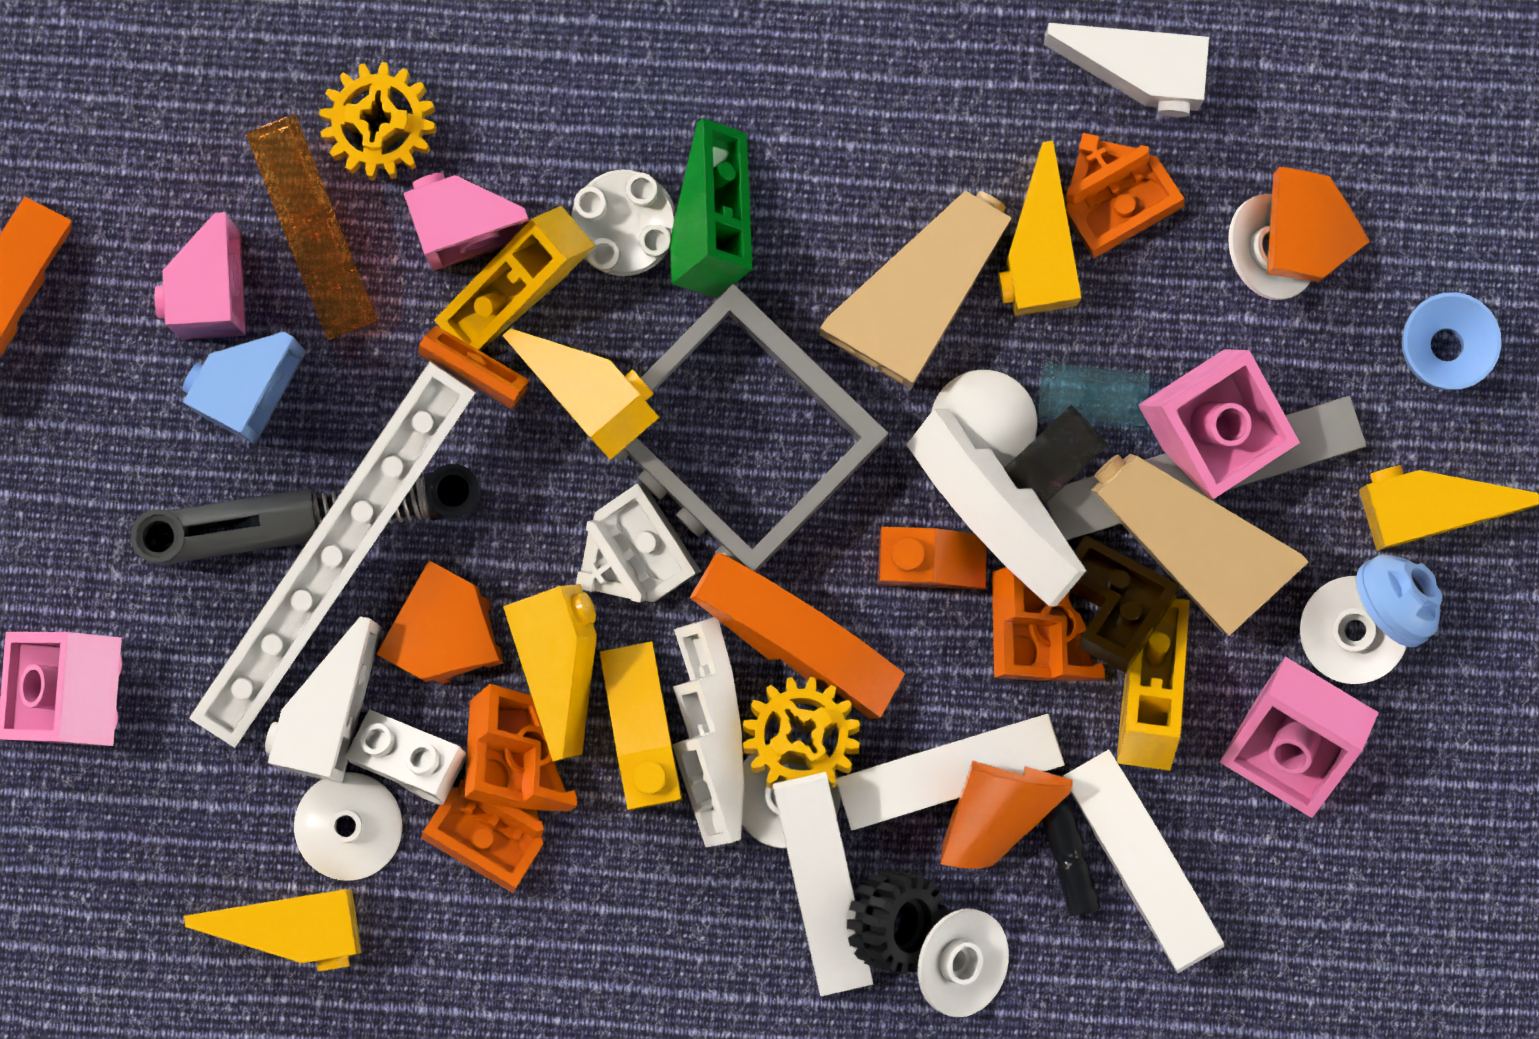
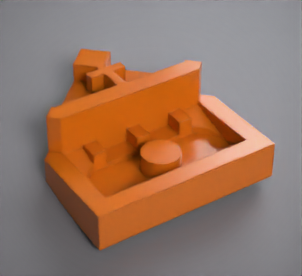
[1065,133,1185,259]
[1267,166,1370,284]
[376,560,504,685]
[421,779,544,894]

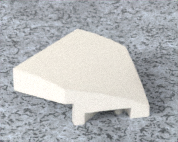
[576,482,701,602]

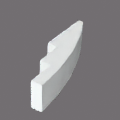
[906,409,1086,607]
[672,617,744,847]
[836,713,1065,831]
[1062,750,1225,973]
[772,772,873,997]

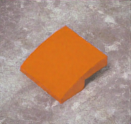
[418,325,529,410]

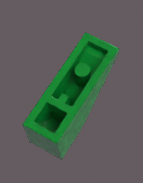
[670,118,752,298]

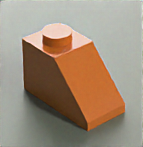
[878,527,987,589]

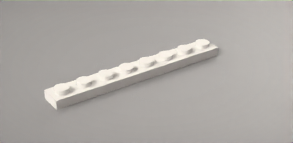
[189,360,476,748]

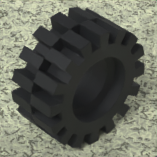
[847,869,947,975]

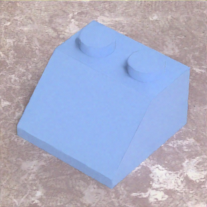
[182,332,306,445]

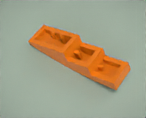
[0,197,72,357]
[690,553,905,719]

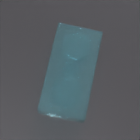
[1037,363,1150,429]

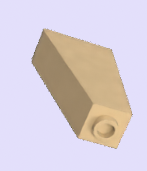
[819,191,1011,389]
[1091,454,1309,636]

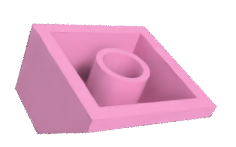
[403,173,529,271]
[155,212,246,340]
[1138,349,1300,499]
[0,632,122,746]
[1220,657,1379,818]

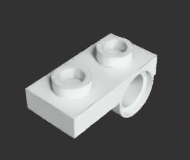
[345,709,467,805]

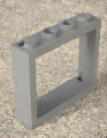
[614,284,888,573]

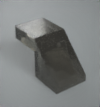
[1004,404,1108,505]

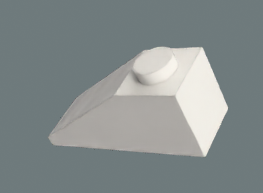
[1044,23,1209,117]
[265,617,382,783]

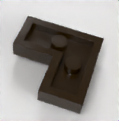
[1070,535,1180,673]

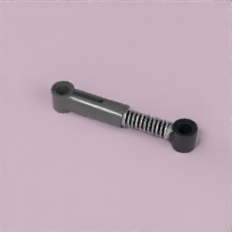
[130,464,483,567]

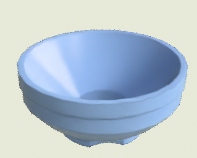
[1402,292,1502,391]
[1356,554,1443,647]

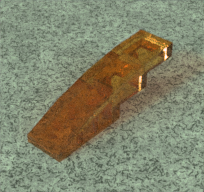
[246,113,378,340]

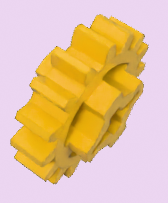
[319,62,437,181]
[743,677,860,789]

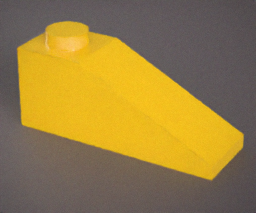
[998,141,1082,317]
[434,206,596,351]
[502,328,659,460]
[1359,465,1539,551]
[503,584,597,762]
[1116,598,1190,771]
[599,642,683,811]
[184,889,362,972]

